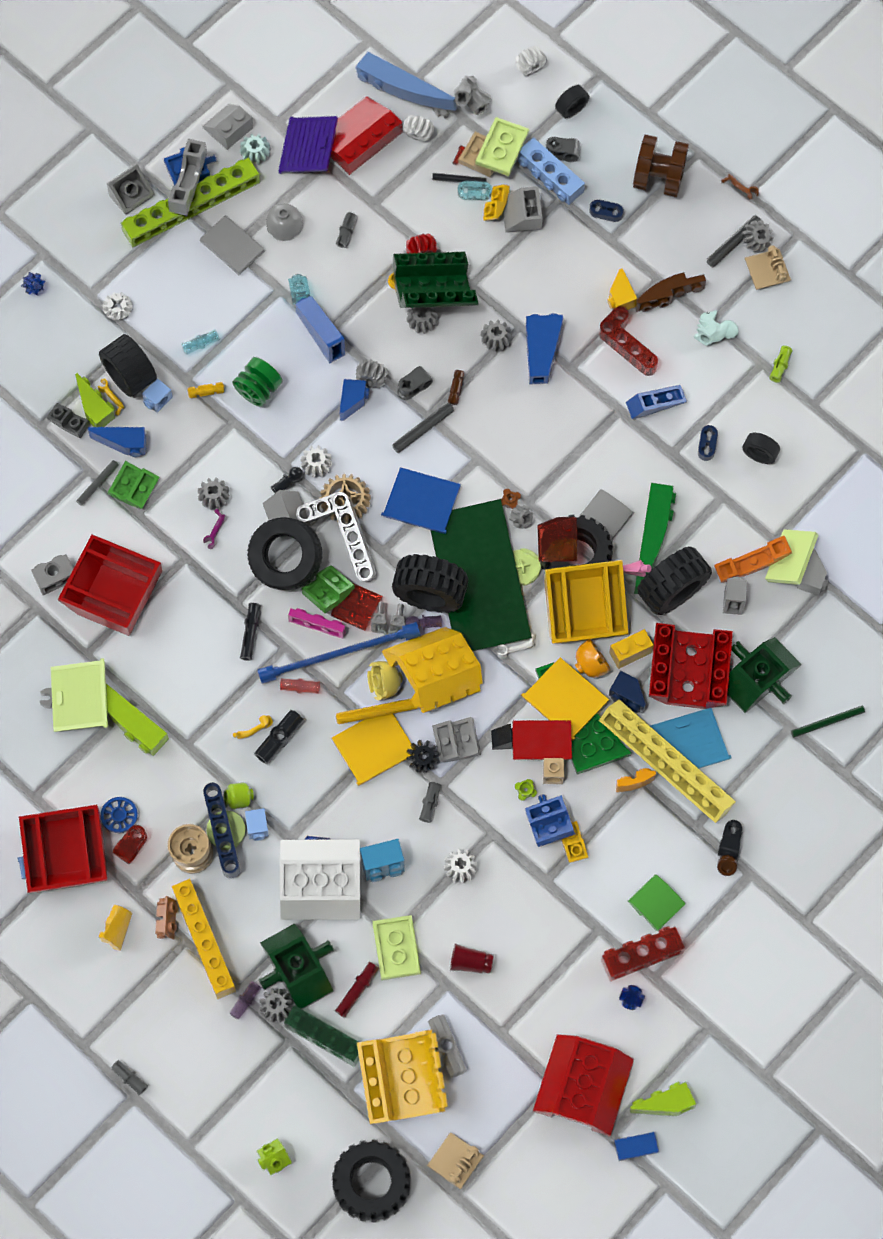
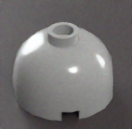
[266,203,303,241]

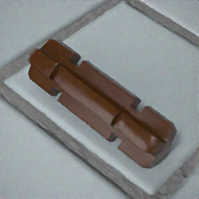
[448,370,464,405]

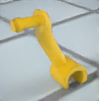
[97,379,125,416]
[233,715,273,739]

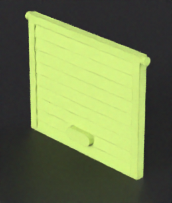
[51,658,108,732]

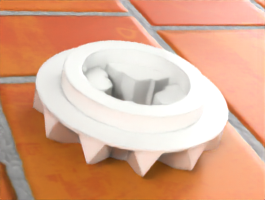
[103,292,132,320]

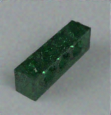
[284,1005,359,1067]

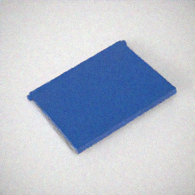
[381,467,461,534]

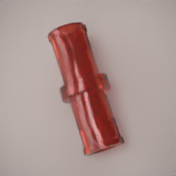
[280,678,320,694]

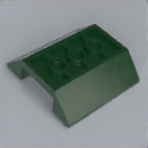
[393,252,479,308]

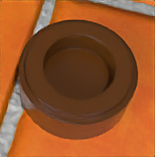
[717,855,737,876]

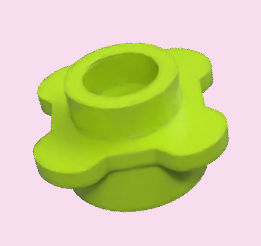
[515,779,537,801]

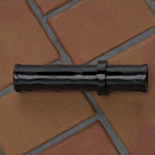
[240,603,261,661]

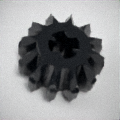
[406,740,439,773]

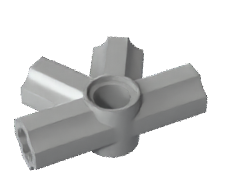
[454,75,491,115]
[428,1014,467,1078]

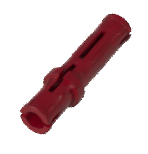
[334,961,379,1018]

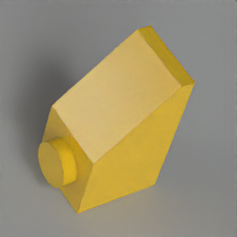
[607,268,637,314]

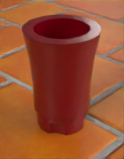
[450,943,494,974]

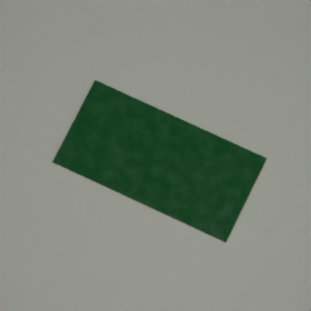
[430,499,532,651]

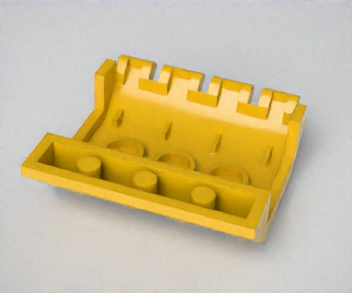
[382,627,483,713]
[357,1030,448,1124]

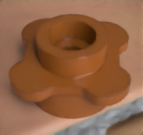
[501,489,521,509]

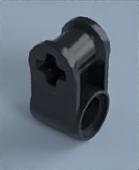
[717,820,742,860]

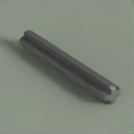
[707,215,761,267]
[392,403,454,453]

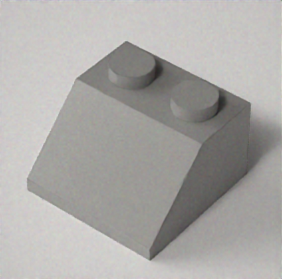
[202,104,253,150]

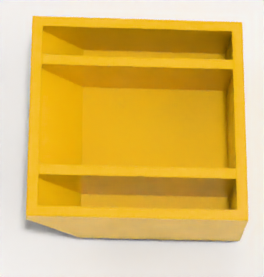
[544,560,629,644]

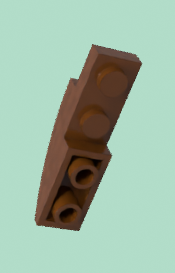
[635,272,706,312]

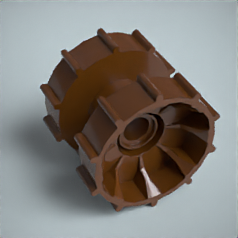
[633,134,689,197]

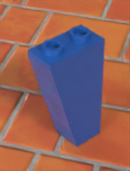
[526,313,563,384]

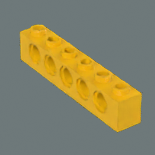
[172,879,236,999]

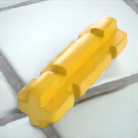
[188,382,224,398]

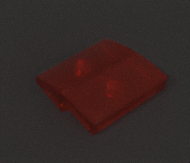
[331,583,383,631]

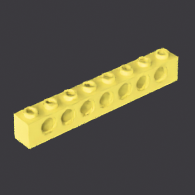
[599,700,736,823]

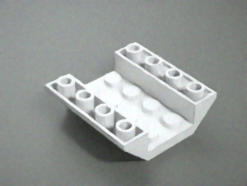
[280,840,360,920]

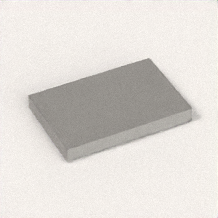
[200,215,265,275]

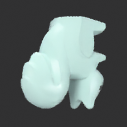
[694,310,739,346]

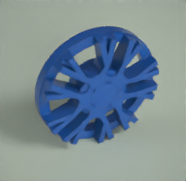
[100,797,138,834]

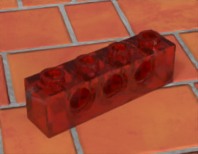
[601,926,685,982]

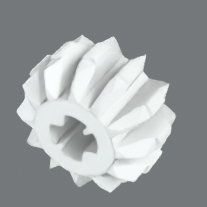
[515,45,546,75]
[403,115,434,141]
[300,445,332,478]
[444,849,477,883]

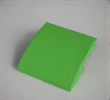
[107,461,159,509]
[301,565,355,614]
[628,874,685,931]

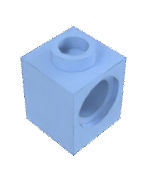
[142,378,173,412]
[245,808,269,841]

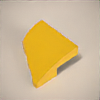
[99,904,132,951]

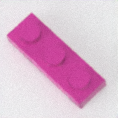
[288,608,346,639]

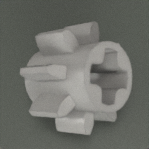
[509,505,533,528]

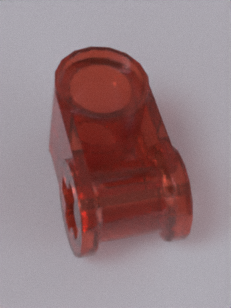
[112,825,147,864]

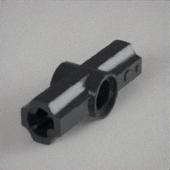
[254,710,304,765]

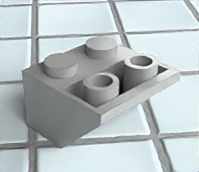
[503,186,543,232]

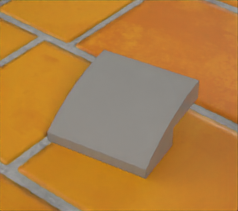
[579,489,633,540]
[432,717,481,763]

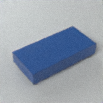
[614,1132,659,1161]

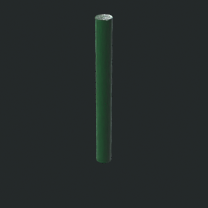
[791,705,865,738]

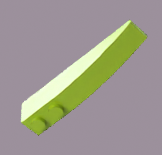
[80,662,169,756]

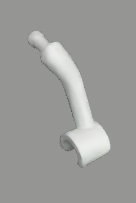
[497,634,535,659]

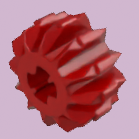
[406,233,437,253]

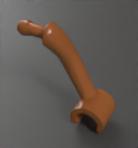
[721,174,759,199]

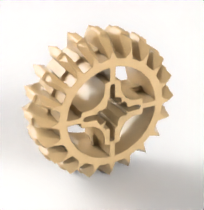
[320,474,371,524]

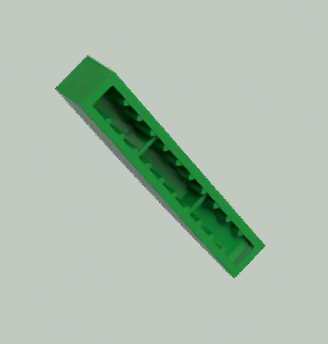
[634,482,676,594]

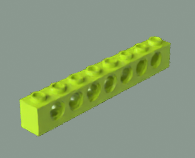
[121,157,260,247]

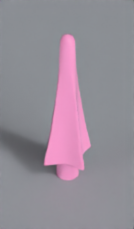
[623,560,652,577]

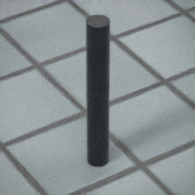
[432,173,487,185]

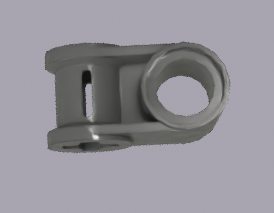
[546,137,580,162]
[398,366,433,400]

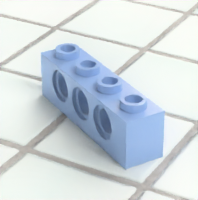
[518,137,585,205]

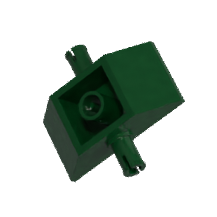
[727,637,801,713]
[258,923,334,1011]

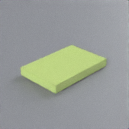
[475,117,529,176]
[765,529,818,585]
[372,915,421,980]

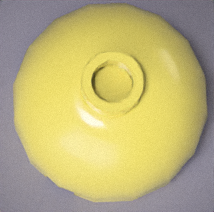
[367,661,403,701]

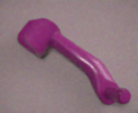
[203,509,225,549]

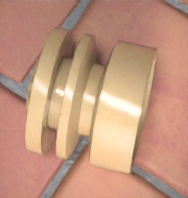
[168,824,213,874]

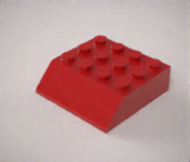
[58,534,162,636]
[19,805,107,893]

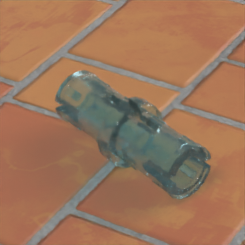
[181,329,220,354]

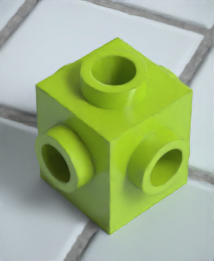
[257,1138,292,1175]

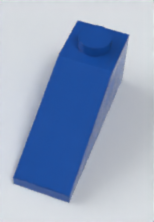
[626,385,687,419]
[88,427,146,457]

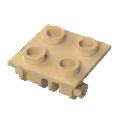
[745,246,791,290]
[427,1132,484,1189]

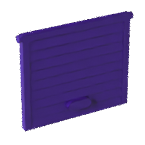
[278,116,338,174]

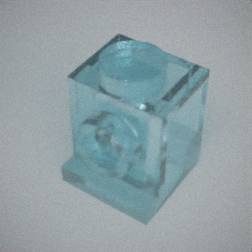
[288,274,310,305]

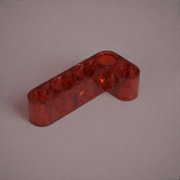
[599,306,658,376]

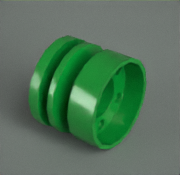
[232,357,283,407]

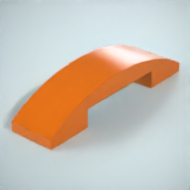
[714,535,792,583]

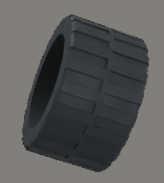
[99,334,157,397]

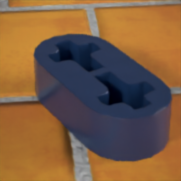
[589,199,624,222]
[698,425,718,461]

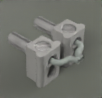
[371,602,406,636]

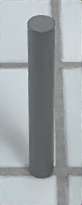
[76,460,118,506]

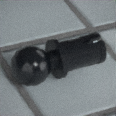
[271,467,303,493]

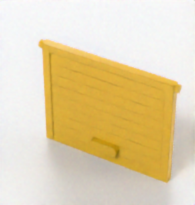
[521,657,609,740]
[331,714,413,786]

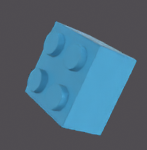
[360,839,405,882]

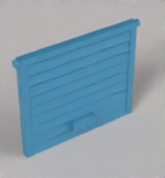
[650,708,731,769]

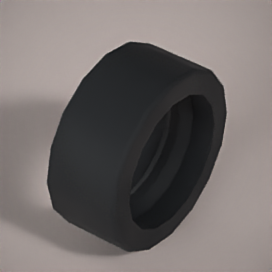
[555,84,590,119]
[742,432,780,464]

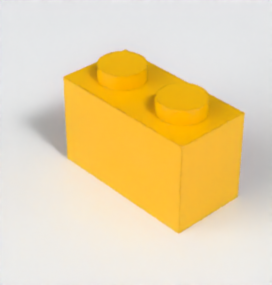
[609,629,654,669]

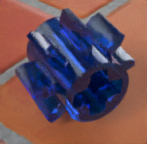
[21,272,45,295]
[619,985,645,1010]

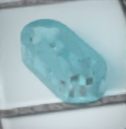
[457,181,492,201]

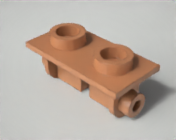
[155,896,178,939]

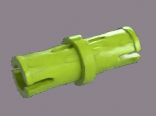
[769,345,793,383]

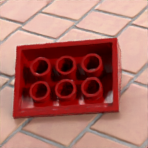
[330,96,403,175]

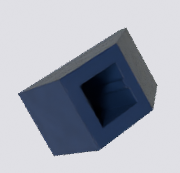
[609,670,646,714]

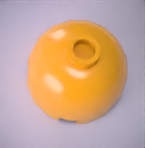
[575,639,611,678]

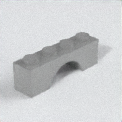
[168,139,207,216]

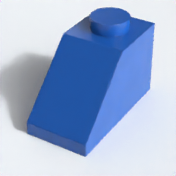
[340,379,369,421]

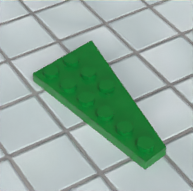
[535,662,632,775]

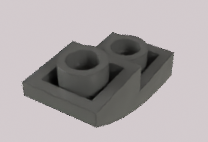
[46,403,90,438]

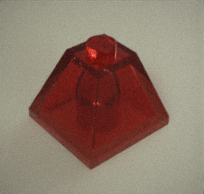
[537,517,577,562]

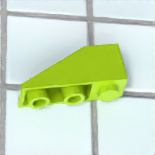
[75,373,115,427]
[629,1082,696,1116]

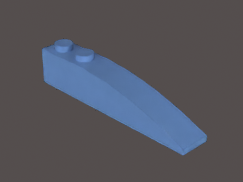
[356,52,457,111]

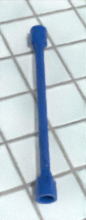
[257,622,421,684]

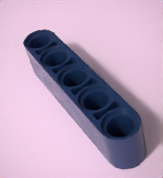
[203,782,240,878]

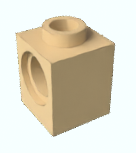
[543,758,564,784]

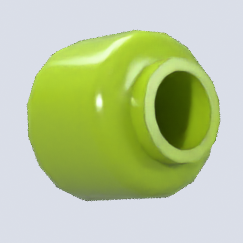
[224,782,254,809]

